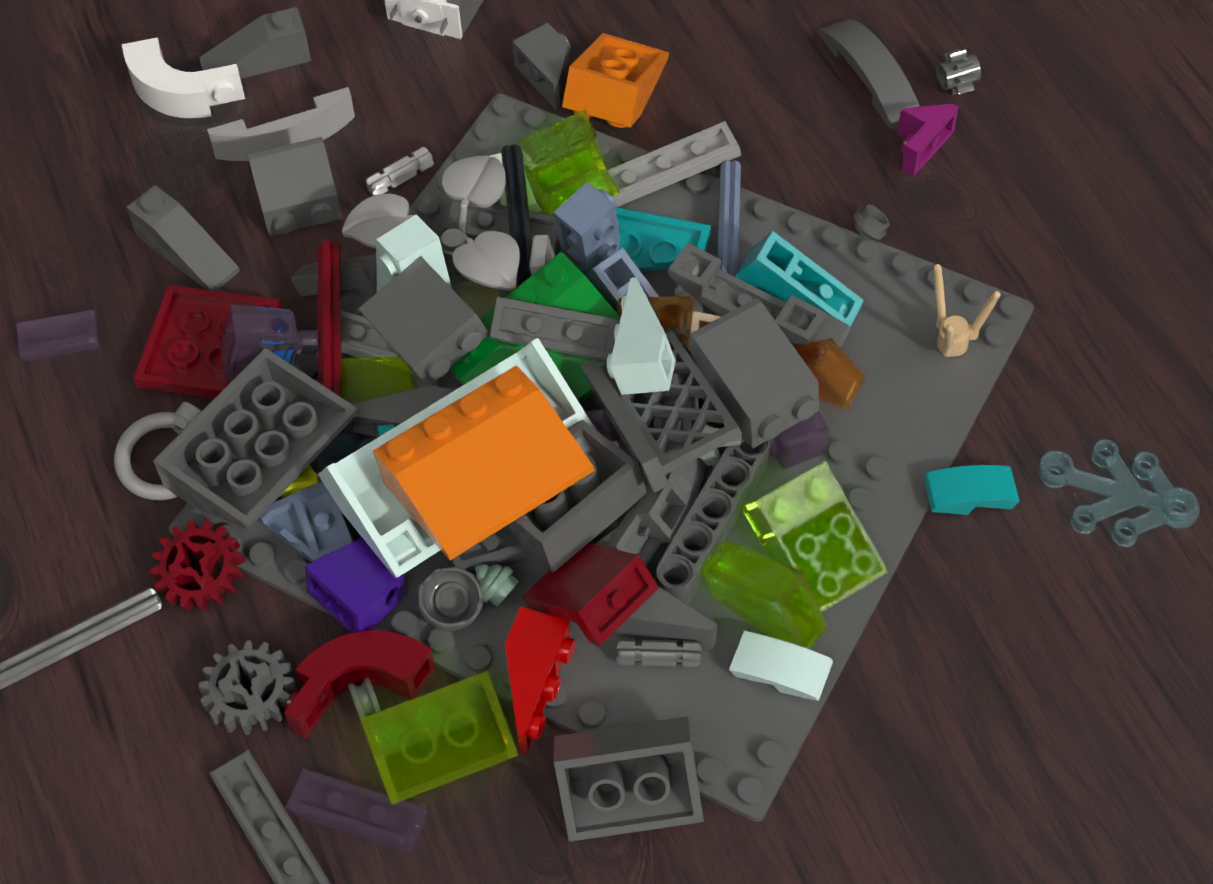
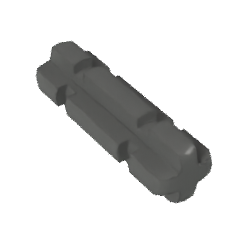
[616,639,702,667]

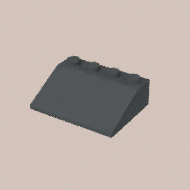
[153,348,359,529]

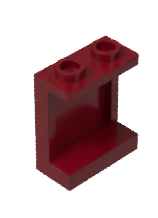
[521,543,659,646]

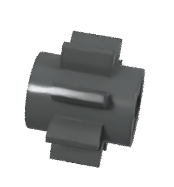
[936,49,981,95]

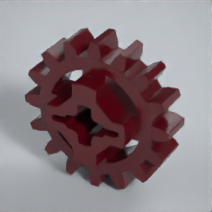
[150,520,245,612]

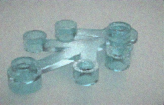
[1038,439,1200,547]

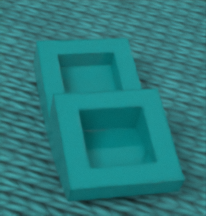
[923,465,1020,515]

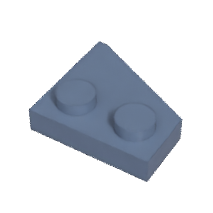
[259,481,354,562]

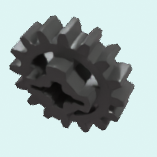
[199,640,297,735]

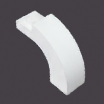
[122,38,245,118]

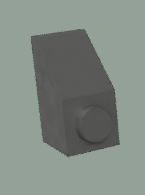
[512,22,571,109]

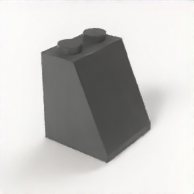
[359,256,490,387]
[689,298,820,448]

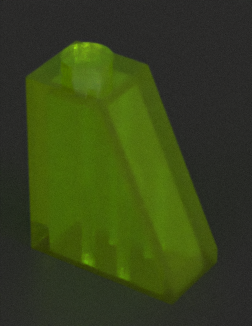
[700,540,828,650]

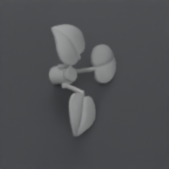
[342,156,520,291]

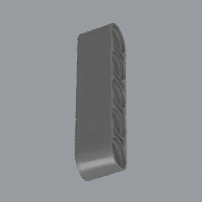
[656,439,770,605]

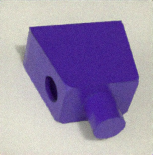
[305,538,405,633]

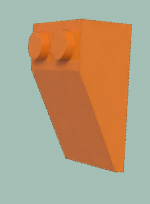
[562,33,669,128]

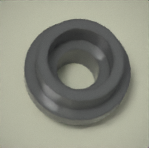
[854,204,890,240]

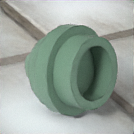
[475,564,519,607]

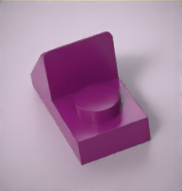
[898,104,959,177]

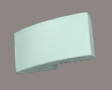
[729,631,833,701]

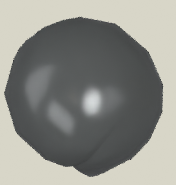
[418,567,484,632]

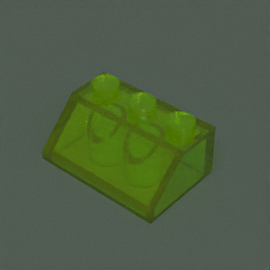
[359,671,519,805]

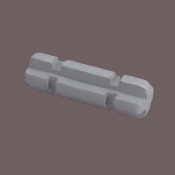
[365,147,434,196]

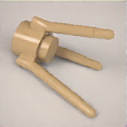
[933,264,1000,357]

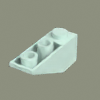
[607,277,676,395]

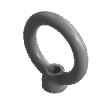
[114,402,202,500]

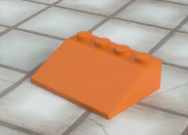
[373,365,594,560]

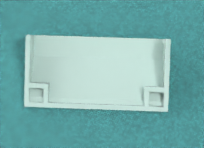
[318,338,596,579]

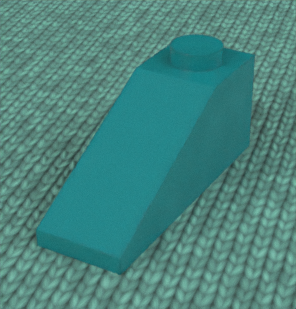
[734,231,864,328]

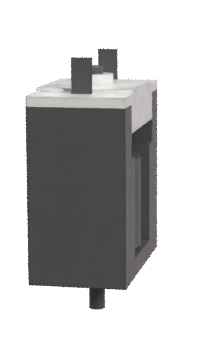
[385,0,484,39]

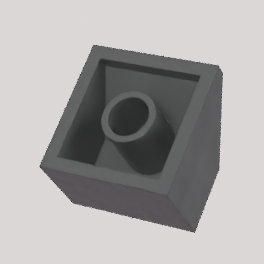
[247,137,342,237]

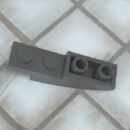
[605,458,706,566]

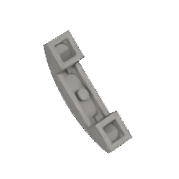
[207,87,355,161]

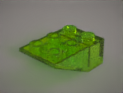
[519,109,620,216]
[741,461,888,614]

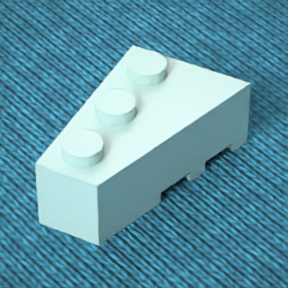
[376,215,452,292]

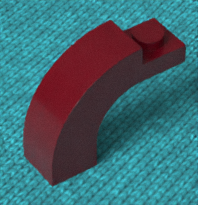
[284,630,436,739]

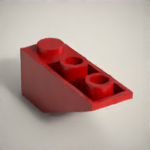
[505,606,576,755]

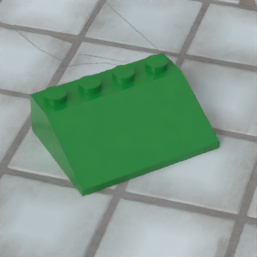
[449,252,621,403]

